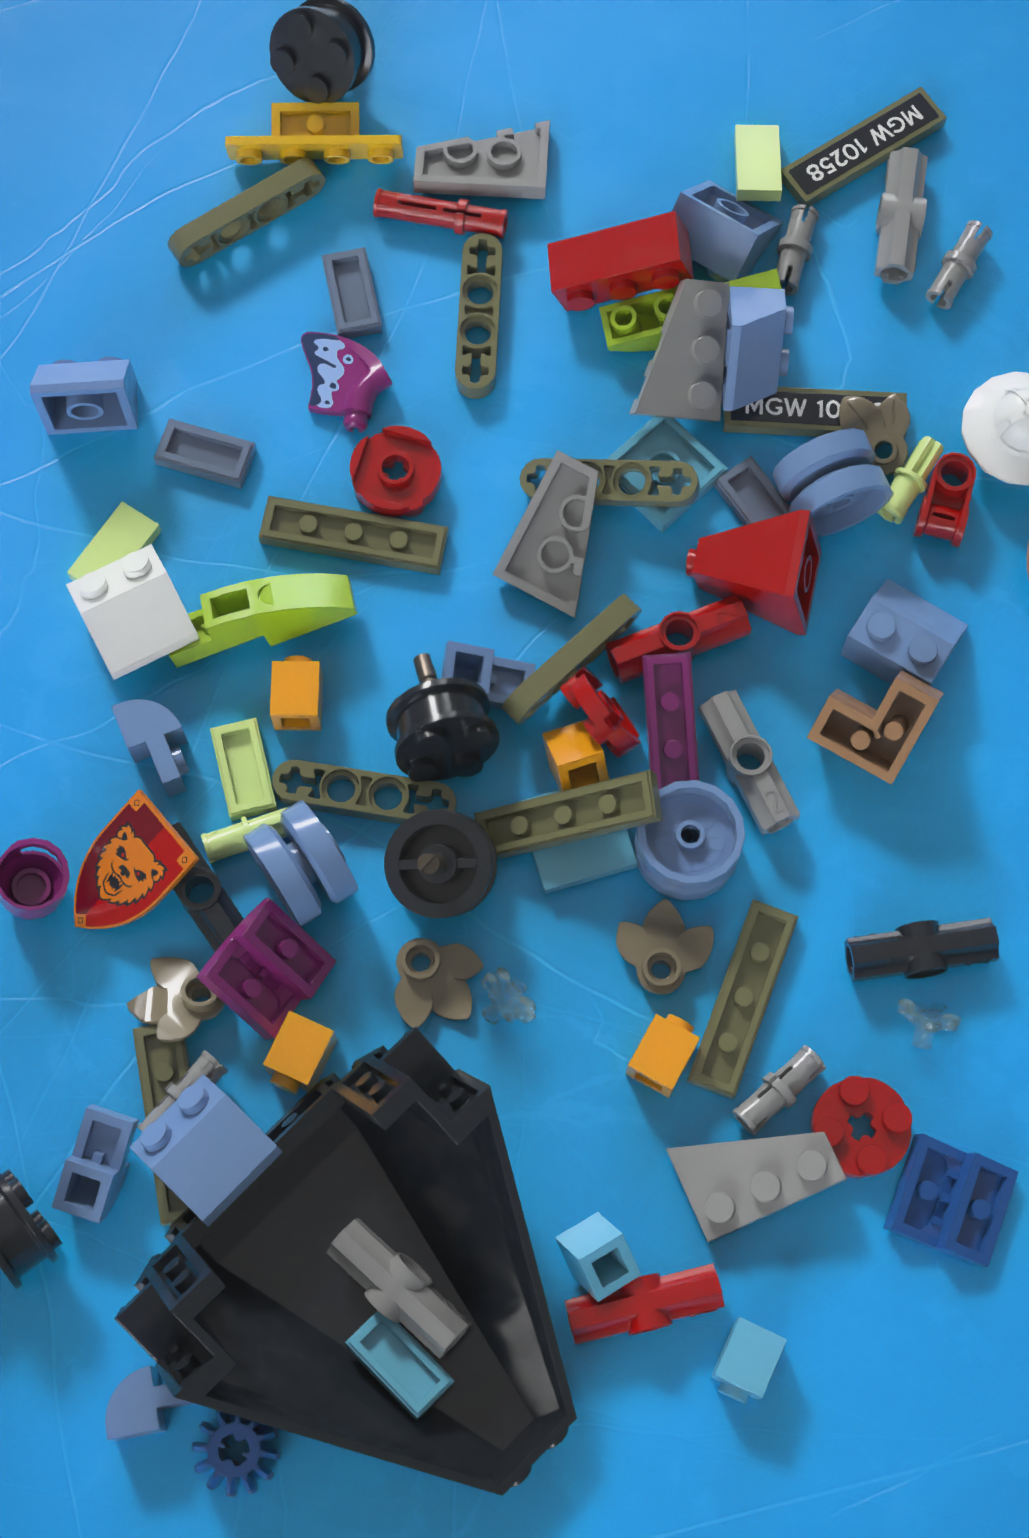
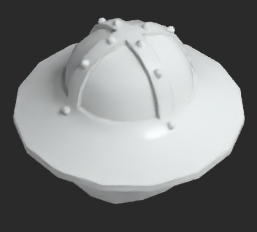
[961,372,1029,486]

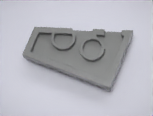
[413,120,550,199]
[629,279,729,422]
[492,450,599,618]
[666,1132,847,1242]

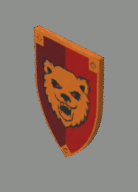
[74,790,199,929]

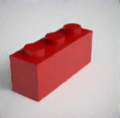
[547,211,694,311]

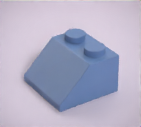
[672,180,783,283]
[722,286,794,411]
[30,357,138,435]
[840,579,968,686]
[129,1075,282,1227]

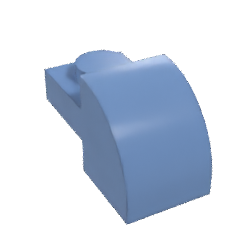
[441,641,536,710]
[111,699,189,798]
[52,1104,139,1223]
[105,1366,195,1441]

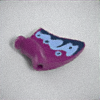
[301,332,393,433]

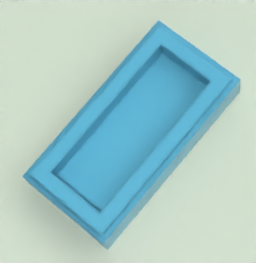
[345,1311,454,1421]

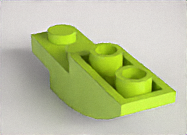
[599,268,782,352]
[169,573,358,668]

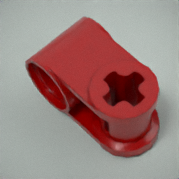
[913,452,976,548]

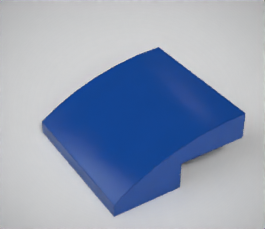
[883,1134,1018,1267]

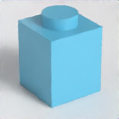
[555,1212,641,1302]
[711,1317,787,1404]

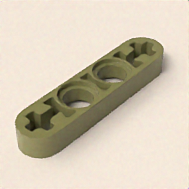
[168,158,326,267]
[455,233,503,399]
[520,458,700,507]
[502,594,642,725]
[272,760,457,824]

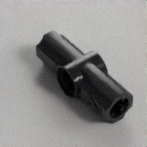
[172,822,244,952]
[844,917,999,982]

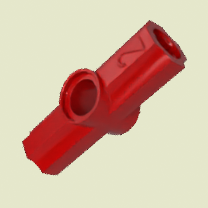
[605,595,751,684]
[564,1263,725,1345]

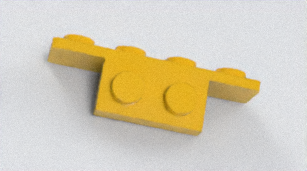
[225,102,403,165]

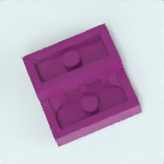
[196,898,336,1040]

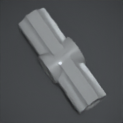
[874,147,928,285]
[698,690,800,835]
[326,1218,472,1359]

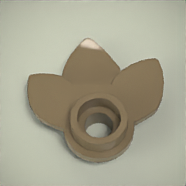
[839,394,910,475]
[616,899,714,995]
[394,938,484,1028]
[127,957,226,1042]

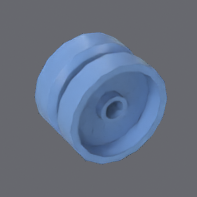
[772,428,893,537]
[634,780,745,901]
[243,800,358,927]

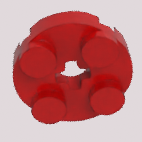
[350,425,442,517]
[560,667,641,758]
[810,1076,912,1178]

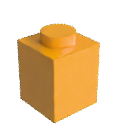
[270,655,323,731]
[542,720,609,792]
[263,1010,338,1095]
[625,1014,700,1098]

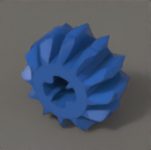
[191,1410,282,1497]

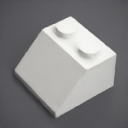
[66,544,200,680]

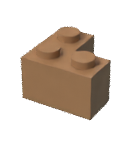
[806,670,944,785]

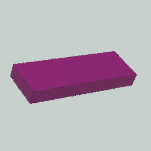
[642,652,699,789]

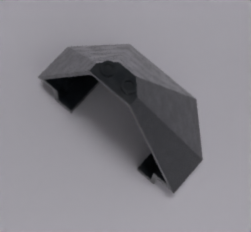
[114,1027,577,1496]

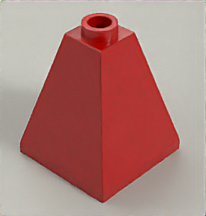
[686,510,822,636]

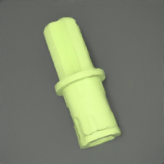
[877,436,944,524]
[201,807,289,864]

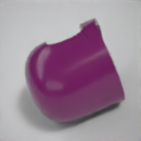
[0,838,70,920]

